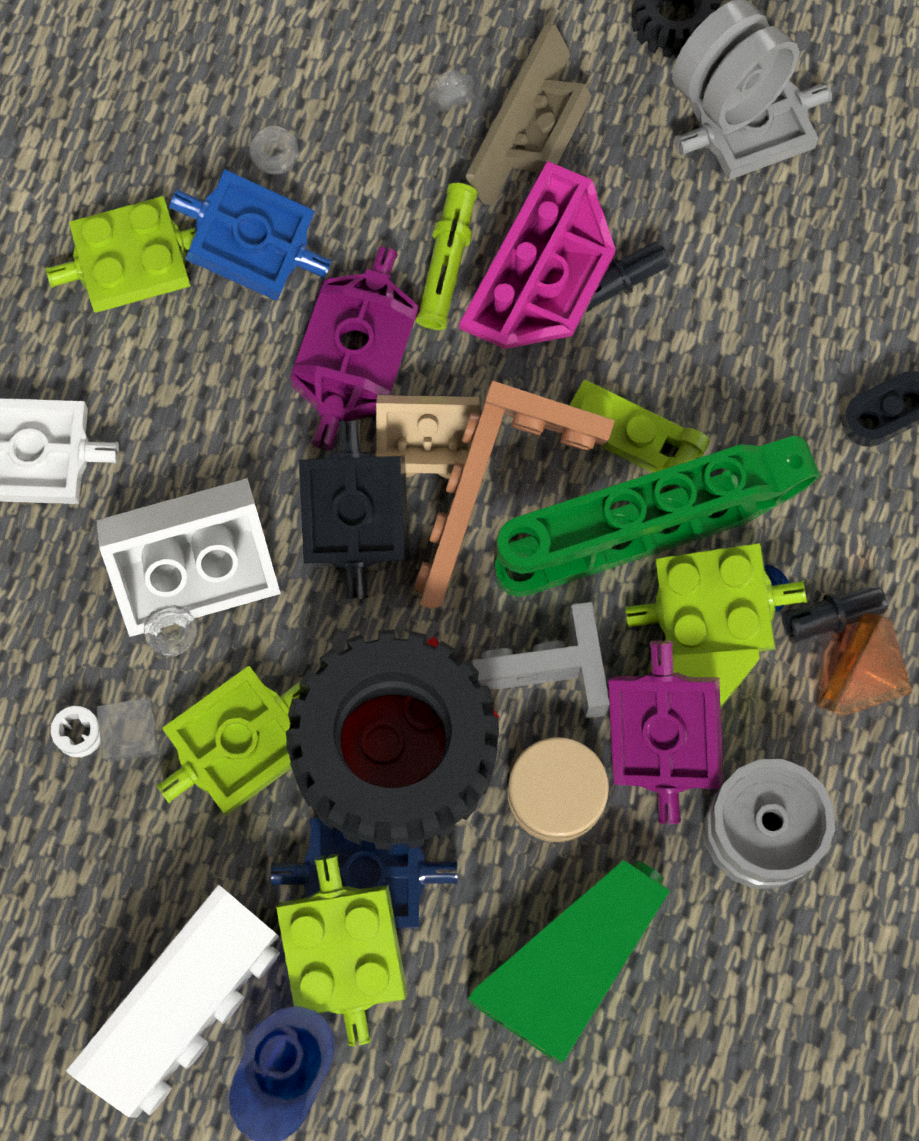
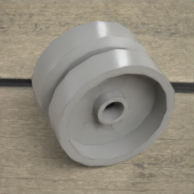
[672,0,800,132]
[704,759,835,889]

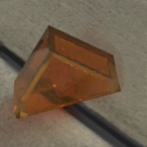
[817,613,913,717]

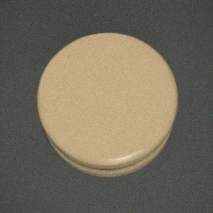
[507,737,609,842]

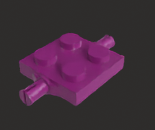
[608,640,724,825]

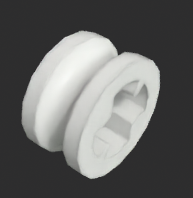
[50,706,103,757]

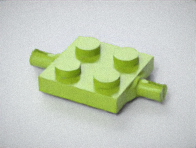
[45,196,195,313]
[626,543,807,655]
[156,666,301,816]
[276,854,408,1046]

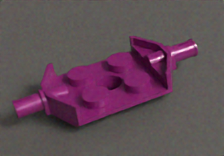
[290,246,419,450]

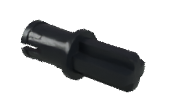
[586,242,670,312]
[782,586,888,644]

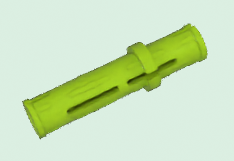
[416,183,478,330]

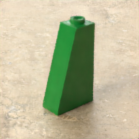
[467,860,670,1065]

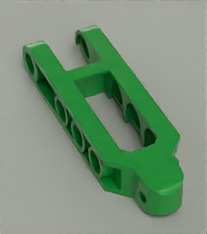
[494,436,820,597]

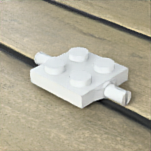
[0,398,119,504]

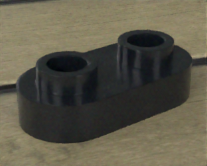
[842,371,919,447]

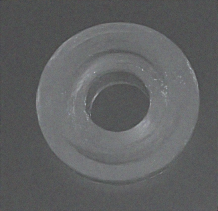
[428,70,475,111]
[250,126,299,174]
[143,605,197,656]

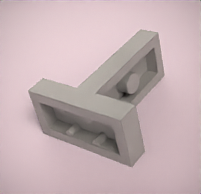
[472,602,610,718]

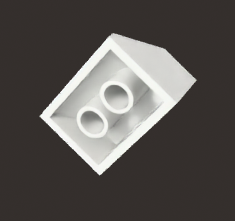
[96,478,281,637]

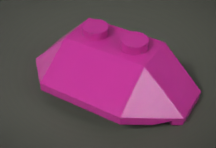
[459,161,616,349]

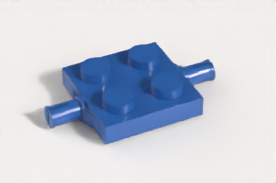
[169,169,332,301]

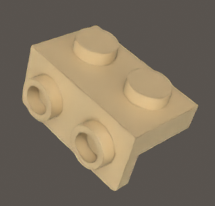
[376,395,480,478]

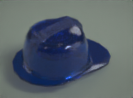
[228,1006,335,1141]

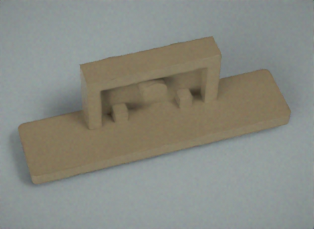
[466,24,592,205]

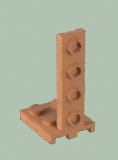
[413,381,615,609]

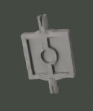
[675,81,832,180]

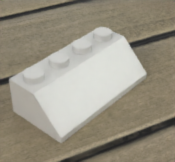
[66,885,280,1118]

